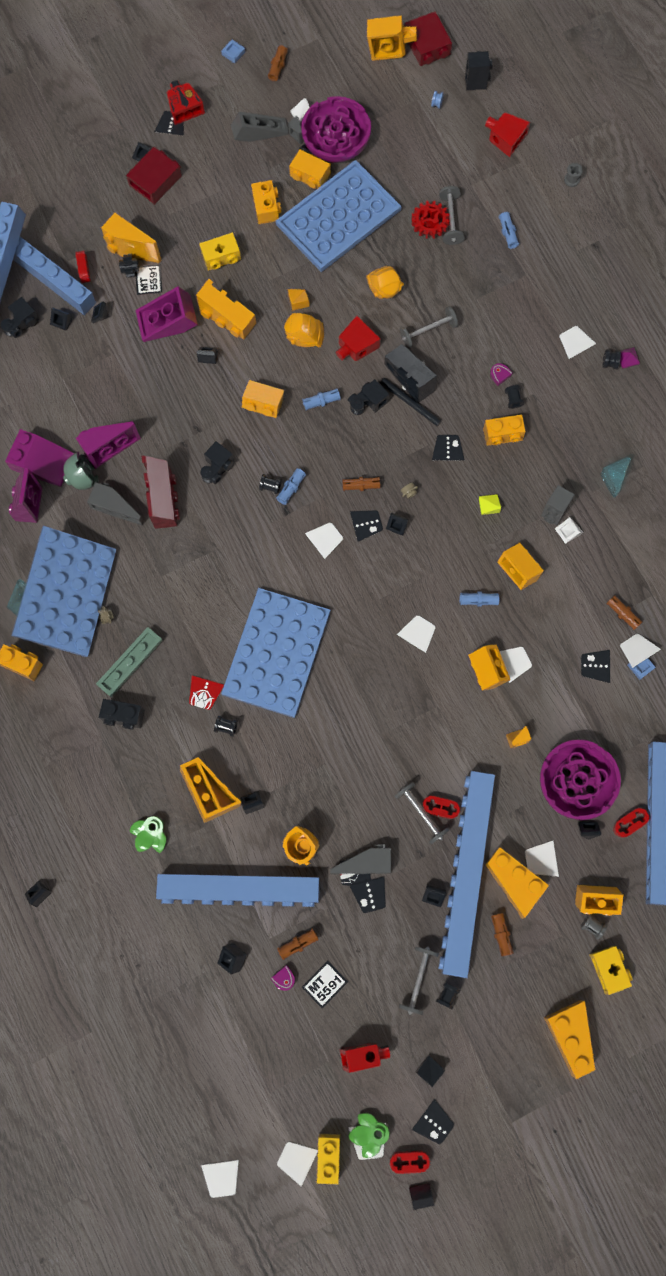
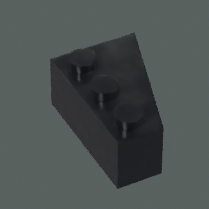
[384,344,437,403]

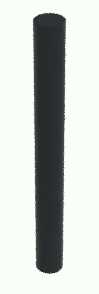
[380,378,441,426]

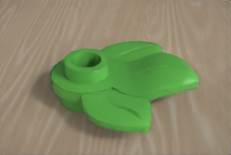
[130,816,167,853]
[349,1113,390,1158]

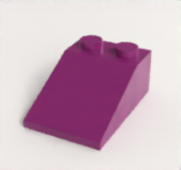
[135,286,198,342]
[76,421,141,469]
[5,429,74,487]
[9,468,43,523]

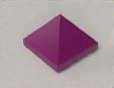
[620,347,640,369]

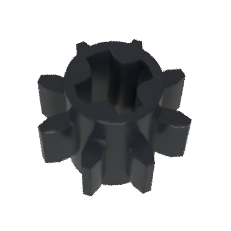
[119,254,139,278]

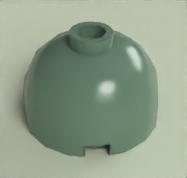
[63,452,99,490]

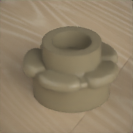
[401,482,418,499]
[97,606,114,625]

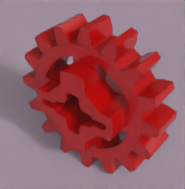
[411,201,450,239]

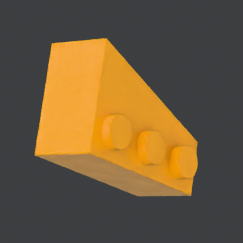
[196,279,256,339]
[180,757,242,823]
[485,847,549,919]
[544,1000,595,1079]

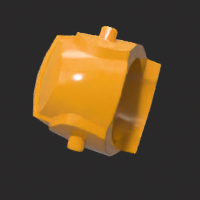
[366,266,404,299]
[284,313,324,348]
[283,826,320,866]

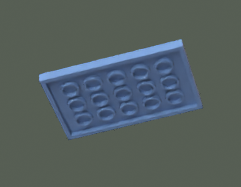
[276,160,401,272]
[11,526,116,657]
[221,588,331,718]

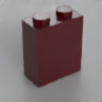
[404,11,452,66]
[126,147,182,205]

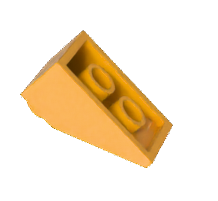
[101,213,162,263]

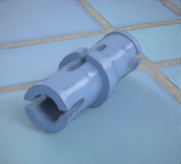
[499,212,519,249]
[302,388,340,410]
[276,468,306,505]
[459,591,499,607]

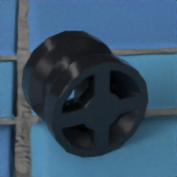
[602,349,621,370]

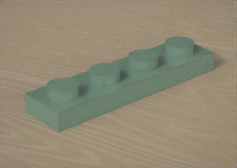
[96,627,163,697]

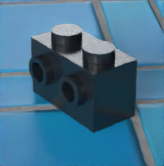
[465,51,493,91]
[99,699,145,730]

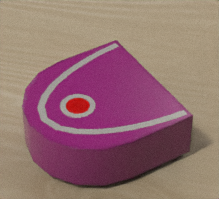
[490,363,512,386]
[270,965,295,991]

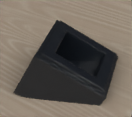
[132,142,152,162]

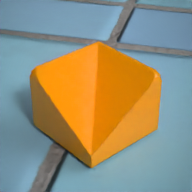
[287,289,310,311]
[506,726,531,748]

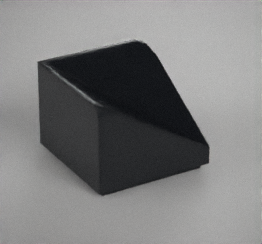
[217,944,247,974]
[415,1055,445,1087]

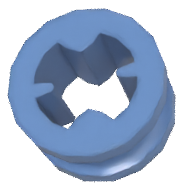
[431,91,444,109]

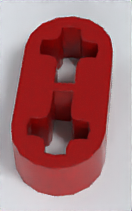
[75,250,91,283]
[422,796,460,819]
[613,808,649,838]
[390,1151,430,1174]

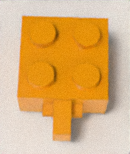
[367,16,417,61]

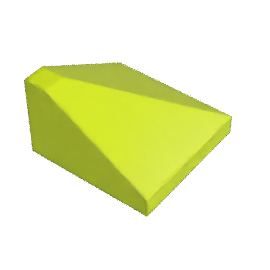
[479,495,501,515]

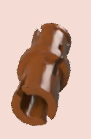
[268,45,288,81]
[342,476,380,491]
[606,595,643,630]
[491,913,514,957]
[277,928,319,960]

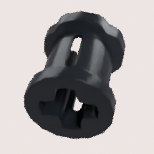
[505,385,524,409]
[259,474,281,494]
[214,715,238,737]
[436,983,461,1010]

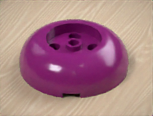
[301,96,371,163]
[540,740,621,820]

